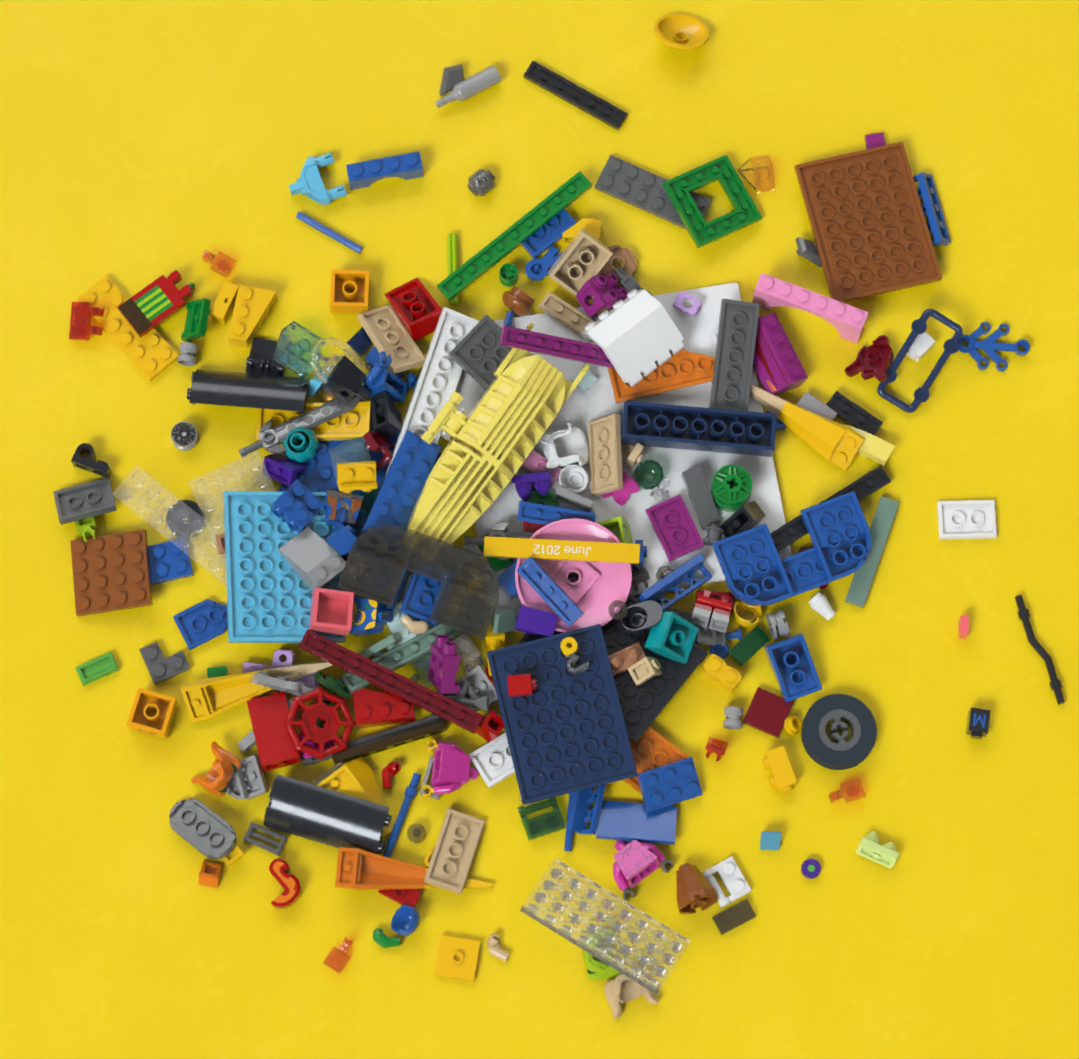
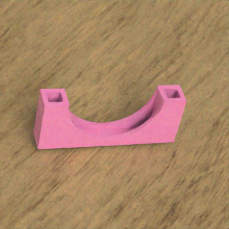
[752,273,868,343]

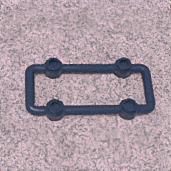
[877,309,963,413]

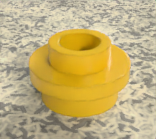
[784,716,802,735]

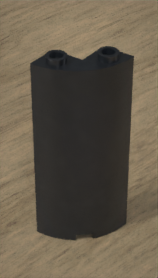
[187,369,311,414]
[264,774,392,854]

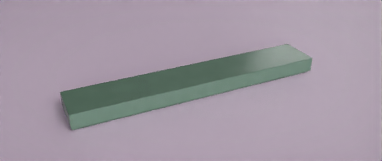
[845,496,899,608]

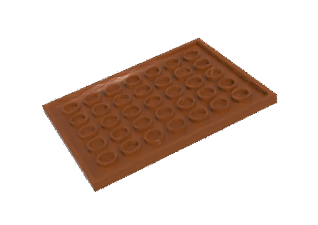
[794,142,942,303]

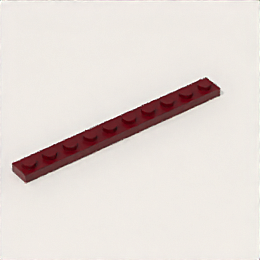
[299,629,483,734]

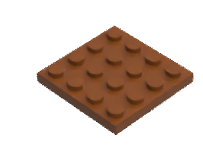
[70,529,153,617]

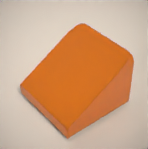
[198,861,223,888]

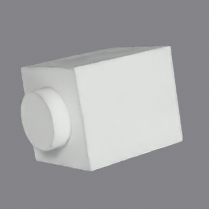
[906,332,936,362]

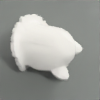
[539,422,589,469]

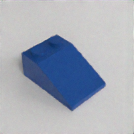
[763,633,822,702]

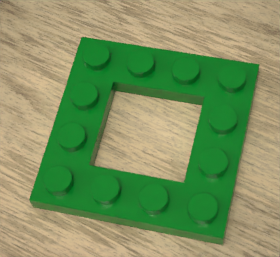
[662,155,762,248]

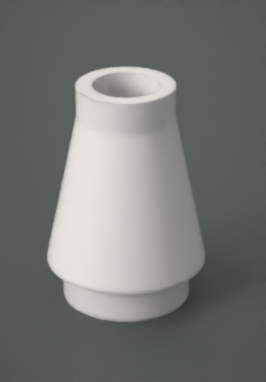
[808,592,836,621]

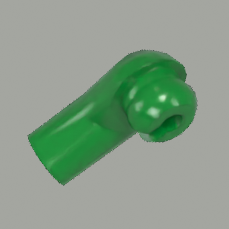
[372,928,401,948]

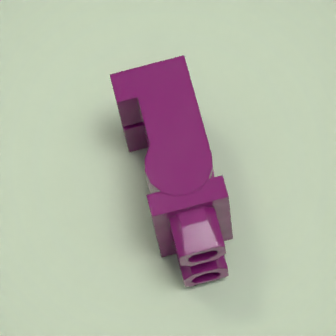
[428,635,461,694]

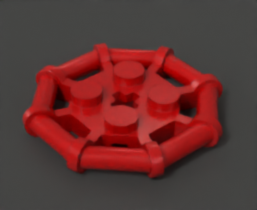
[284,687,356,760]

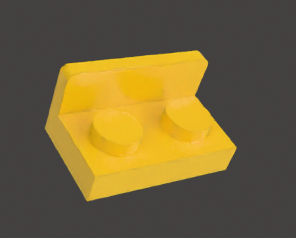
[337,461,378,493]

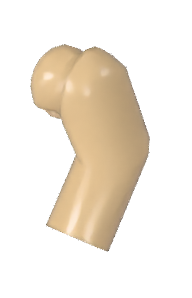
[400,614,429,634]
[487,934,510,962]

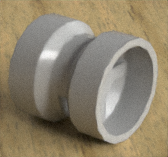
[177,342,199,366]
[723,706,743,730]

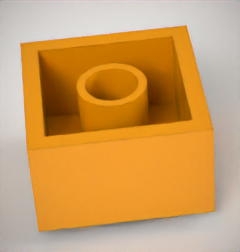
[330,270,370,314]
[127,688,178,740]

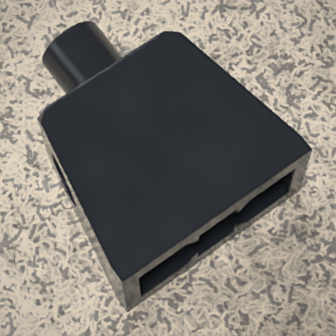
[322,355,370,402]

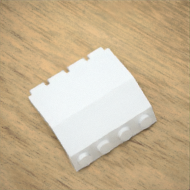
[580,289,684,387]

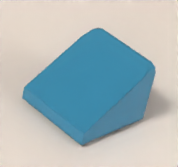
[760,832,781,850]

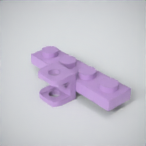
[242,648,320,689]

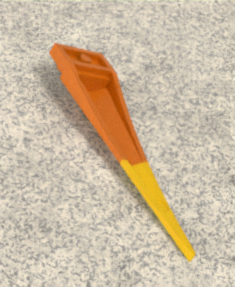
[335,847,494,890]

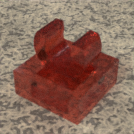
[705,737,728,761]

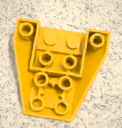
[316,756,392,838]

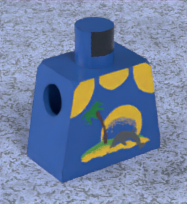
[349,596,394,636]

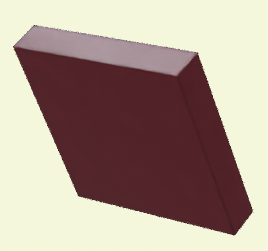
[743,687,794,739]

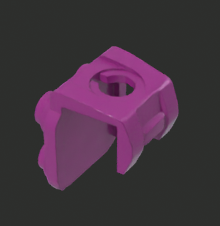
[575,273,628,319]

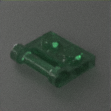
[517,797,566,841]

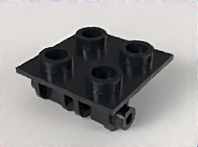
[245,337,291,376]

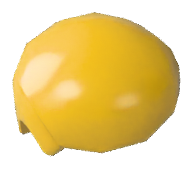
[733,600,763,627]

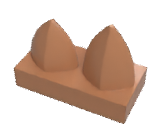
[609,642,646,677]

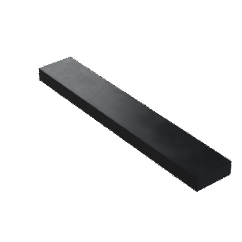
[523,61,628,130]

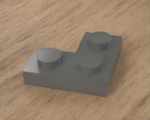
[139,642,191,685]

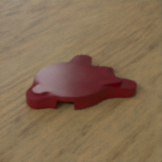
[845,335,894,382]

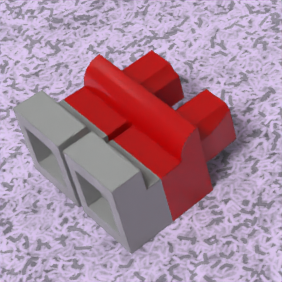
[690,589,732,633]

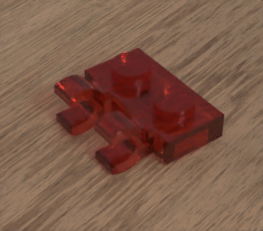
[69,302,104,341]

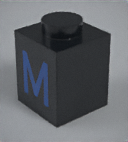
[966,708,990,739]

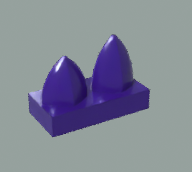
[512,472,553,501]

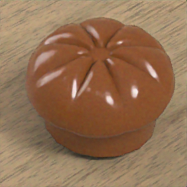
[502,286,535,317]

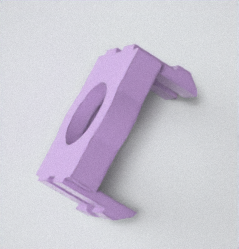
[673,291,701,317]

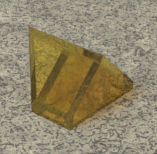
[737,155,775,193]

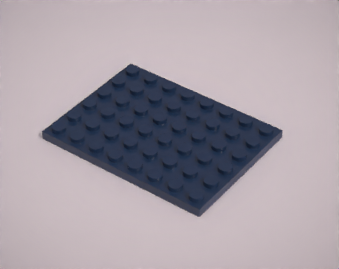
[486,624,638,805]

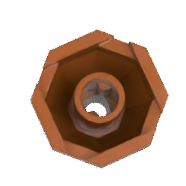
[676,863,717,914]

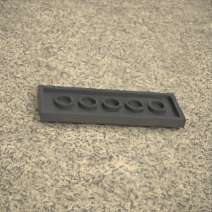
[595,155,712,230]
[709,299,760,411]

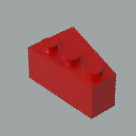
[353,688,416,729]

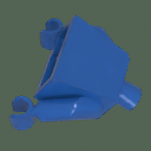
[362,351,418,402]

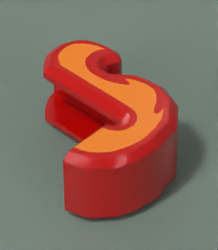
[269,859,301,909]

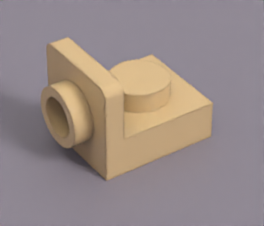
[628,657,662,686]

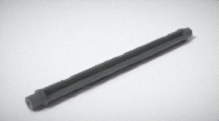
[301,715,447,766]

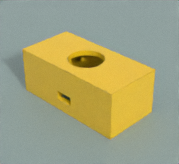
[209,280,239,325]

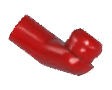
[382,762,401,789]

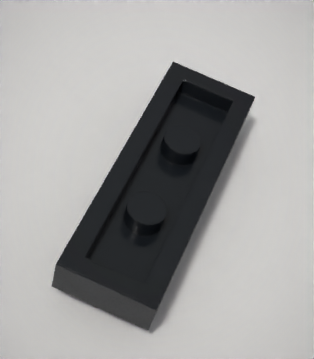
[826,391,883,436]

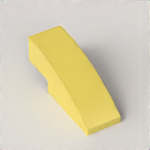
[843,424,895,466]

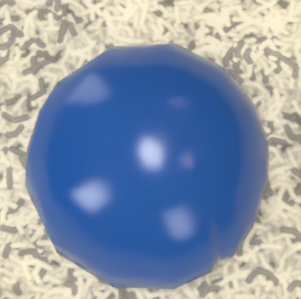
[391,905,421,936]

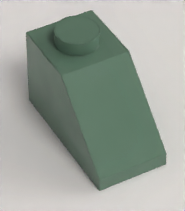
[490,605,518,634]

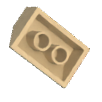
[548,227,613,296]

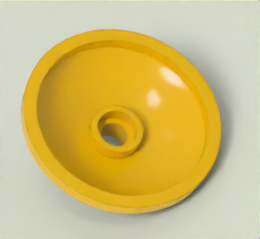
[654,13,709,51]

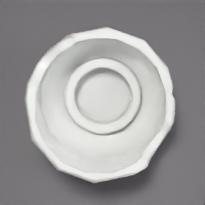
[559,464,589,494]

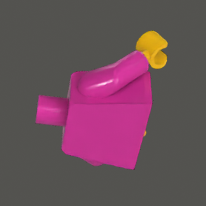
[421,738,478,799]

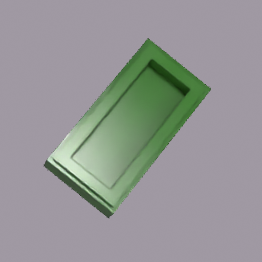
[75,652,119,686]

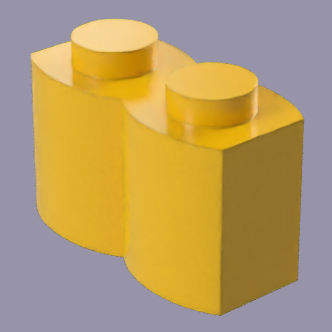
[702,654,742,693]

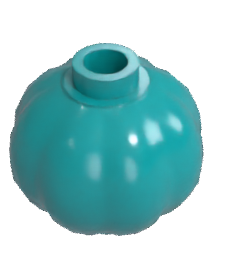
[283,427,319,463]

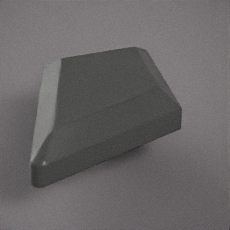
[439,64,464,96]
[795,237,822,267]

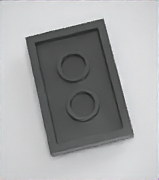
[53,477,117,525]

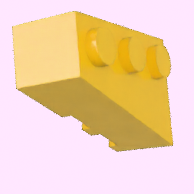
[228,285,278,348]

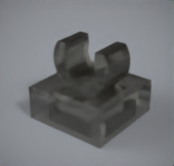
[631,567,650,591]

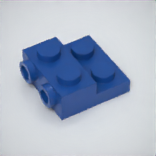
[271,480,325,533]

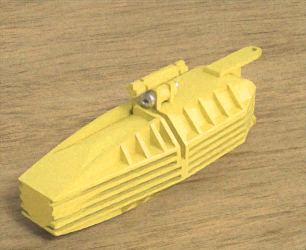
[400,322,590,561]

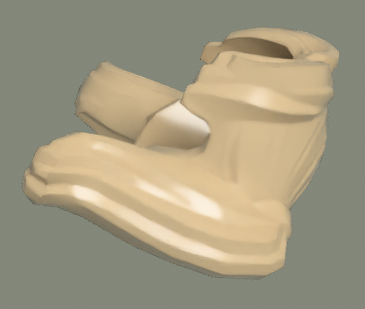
[604,969,659,1019]

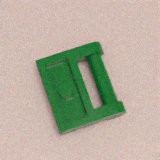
[181,298,211,342]

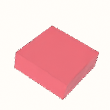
[958,615,969,639]

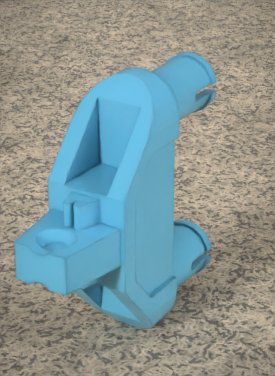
[289,152,347,206]

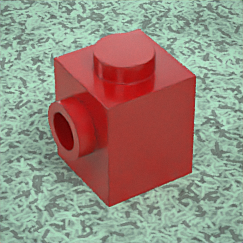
[507,674,537,697]
[475,710,504,742]

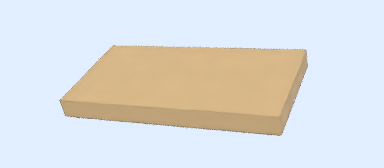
[357,305,425,374]
[588,414,623,497]
[423,808,485,895]

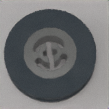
[801,694,877,770]

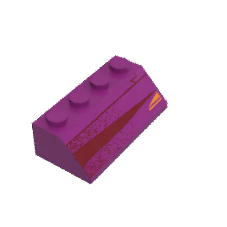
[753,312,808,395]

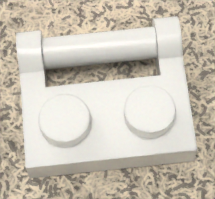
[702,856,752,908]

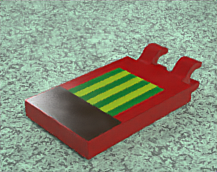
[117,270,193,338]

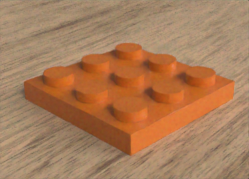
[623,727,688,795]

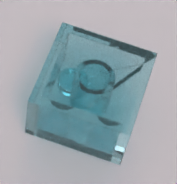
[273,321,324,378]
[329,437,371,482]

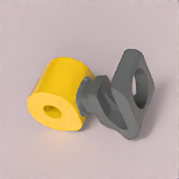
[560,637,590,675]

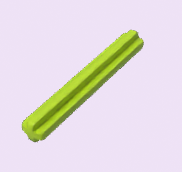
[447,233,459,305]

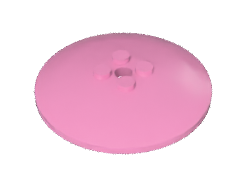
[515,519,632,633]

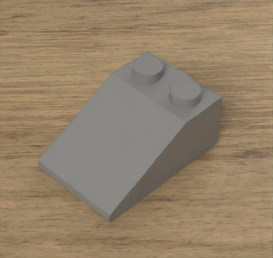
[278,527,348,592]

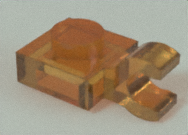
[201,250,236,278]
[828,778,866,803]
[323,937,354,974]

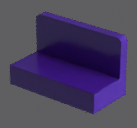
[262,453,307,487]
[515,606,558,638]

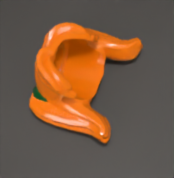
[191,741,241,797]

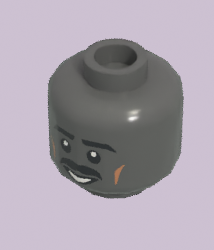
[467,169,495,197]

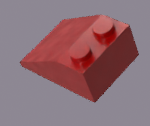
[384,278,442,342]

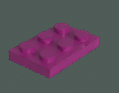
[645,495,704,562]

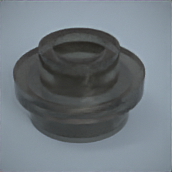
[608,600,628,620]

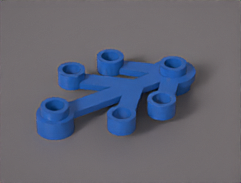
[958,322,1030,372]

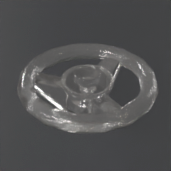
[310,338,363,383]

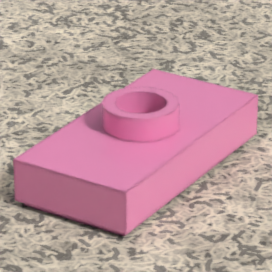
[521,450,562,487]

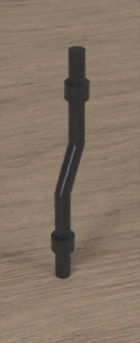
[1015,595,1065,705]

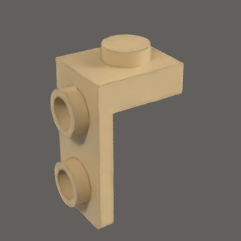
[621,443,645,468]

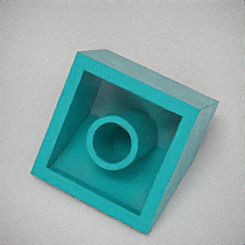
[645,612,699,664]

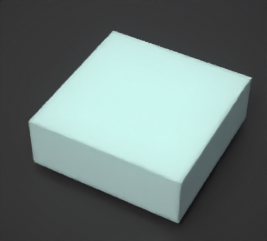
[571,370,598,393]

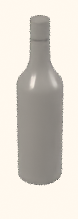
[435,65,501,108]

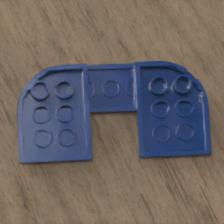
[712,491,871,606]

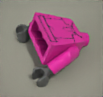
[613,840,674,902]

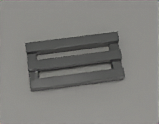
[243,822,288,856]

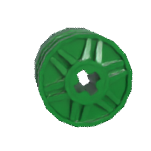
[710,465,752,512]

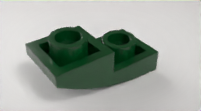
[727,625,770,667]
[314,671,349,697]

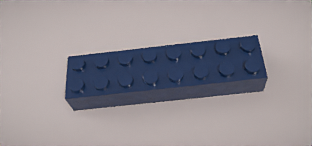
[621,401,776,457]

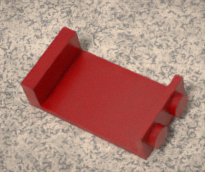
[247,691,302,772]

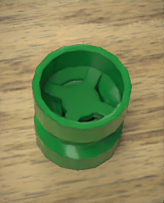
[499,263,518,287]

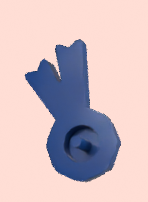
[525,245,563,281]

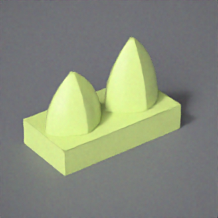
[856,831,899,869]

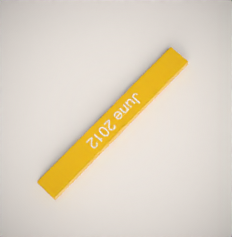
[484,536,640,564]

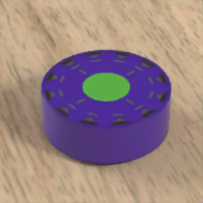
[801,859,821,879]

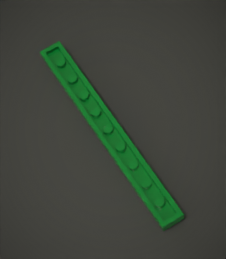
[437,171,592,301]

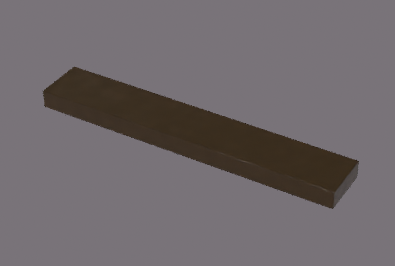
[332,721,447,765]

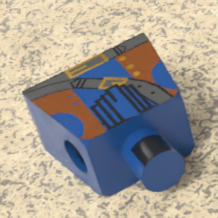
[324,489,364,531]

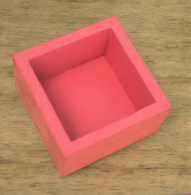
[308,588,354,636]

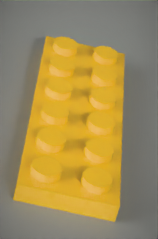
[77,275,179,381]
[256,401,372,441]

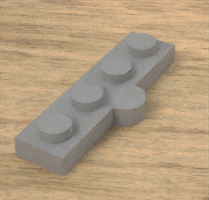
[250,671,329,703]

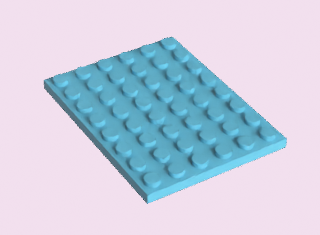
[223,491,346,643]

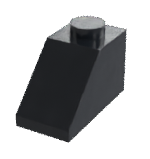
[370,390,402,438]
[721,501,766,538]

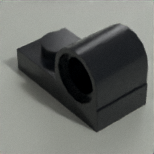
[71,443,112,478]

